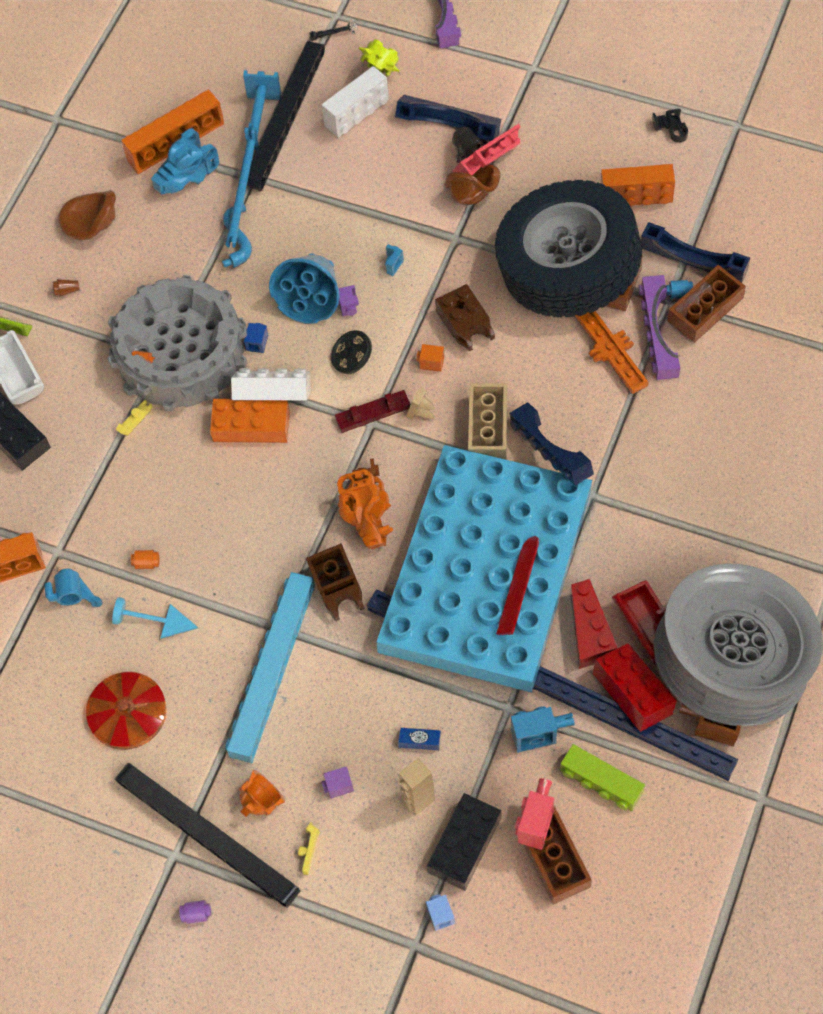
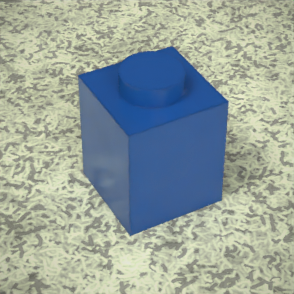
[244,323,268,353]

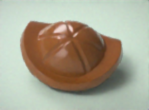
[59,190,116,240]

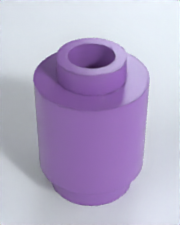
[179,900,212,924]

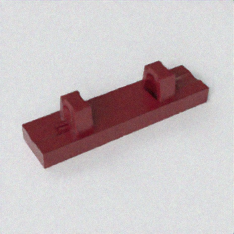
[335,390,411,433]

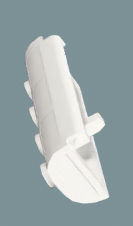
[0,330,44,405]

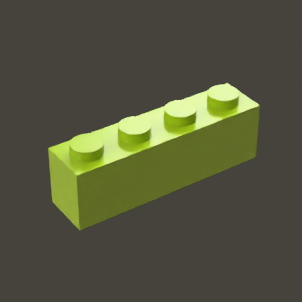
[560,744,645,811]

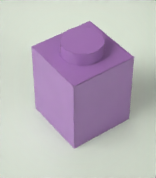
[321,766,354,798]

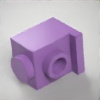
[338,285,359,316]

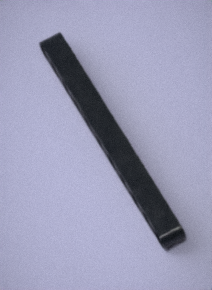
[247,41,325,191]
[114,763,301,908]

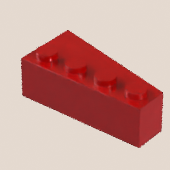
[570,579,618,669]

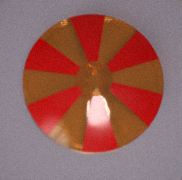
[86,672,167,750]

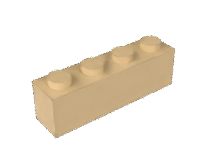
[399,758,435,815]

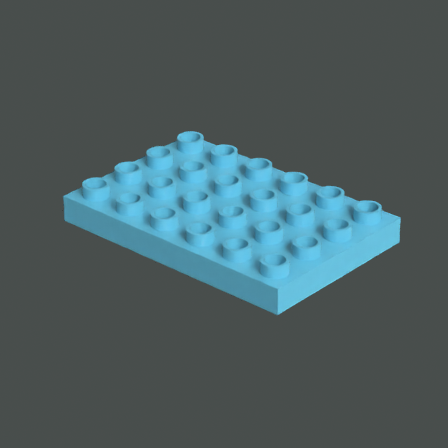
[376,445,592,693]

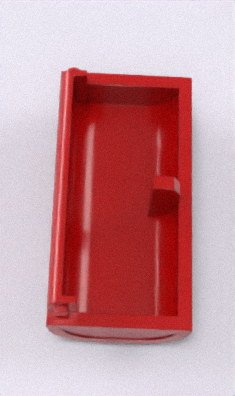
[612,580,665,664]

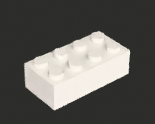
[321,66,389,138]
[231,368,311,400]

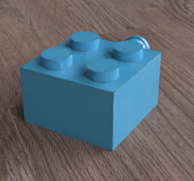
[511,706,575,753]

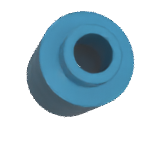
[666,280,693,299]

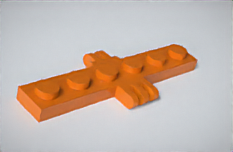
[575,311,649,394]

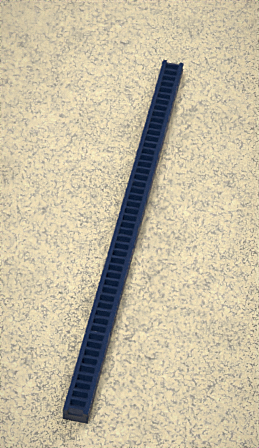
[367,589,738,782]

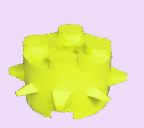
[359,39,400,77]

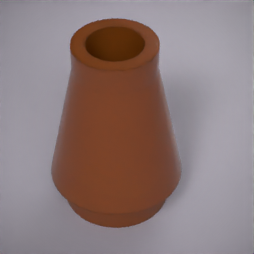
[53,279,80,297]

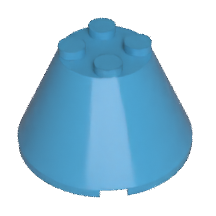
[269,253,340,324]

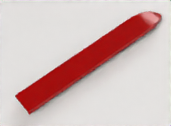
[496,536,539,635]

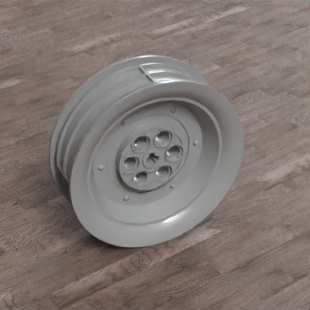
[654,564,823,726]

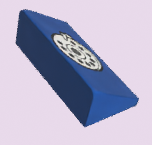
[398,728,441,751]

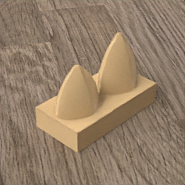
[406,387,435,420]

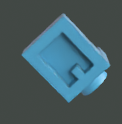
[385,244,404,276]

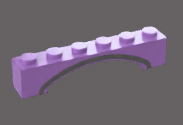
[435,0,462,49]
[639,275,680,380]

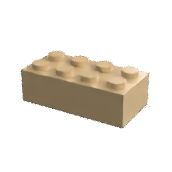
[468,383,507,460]

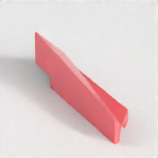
[453,124,520,175]

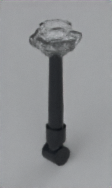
[310,19,358,41]

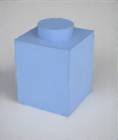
[426,895,455,931]

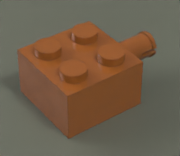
[679,703,741,747]

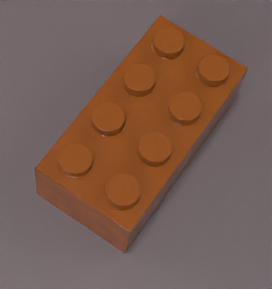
[667,265,746,343]
[524,806,592,904]

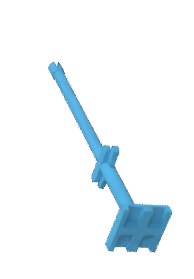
[225,70,281,248]

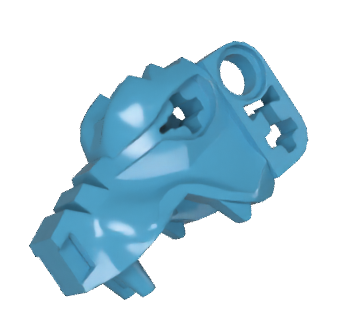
[151,128,219,195]

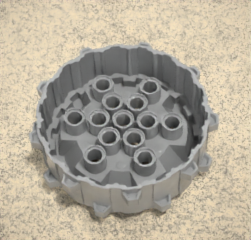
[108,275,247,411]

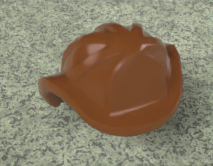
[445,164,501,205]

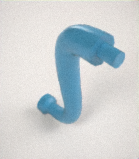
[222,203,252,268]

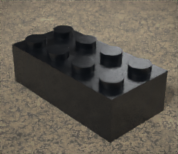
[0,392,51,471]
[427,793,502,891]

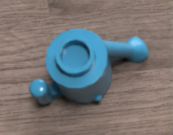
[44,569,103,607]

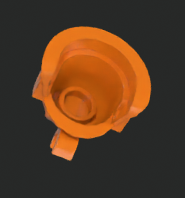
[238,769,285,817]

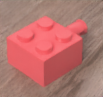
[515,778,554,850]

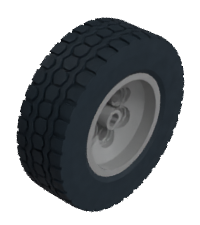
[495,180,642,318]

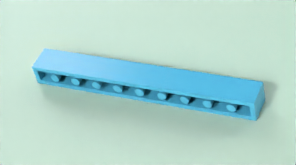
[225,572,315,763]

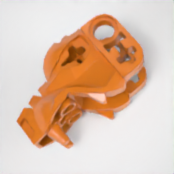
[337,469,393,549]

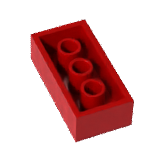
[592,643,677,732]

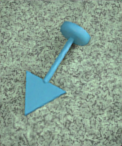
[112,597,198,639]

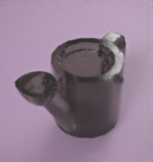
[452,127,487,163]

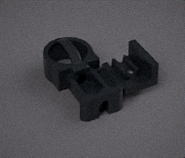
[652,108,688,143]

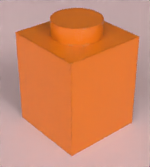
[416,344,445,372]

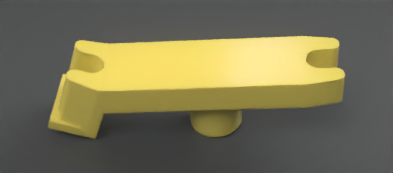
[115,400,153,436]
[298,822,320,875]

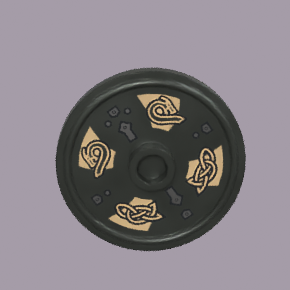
[331,330,372,374]

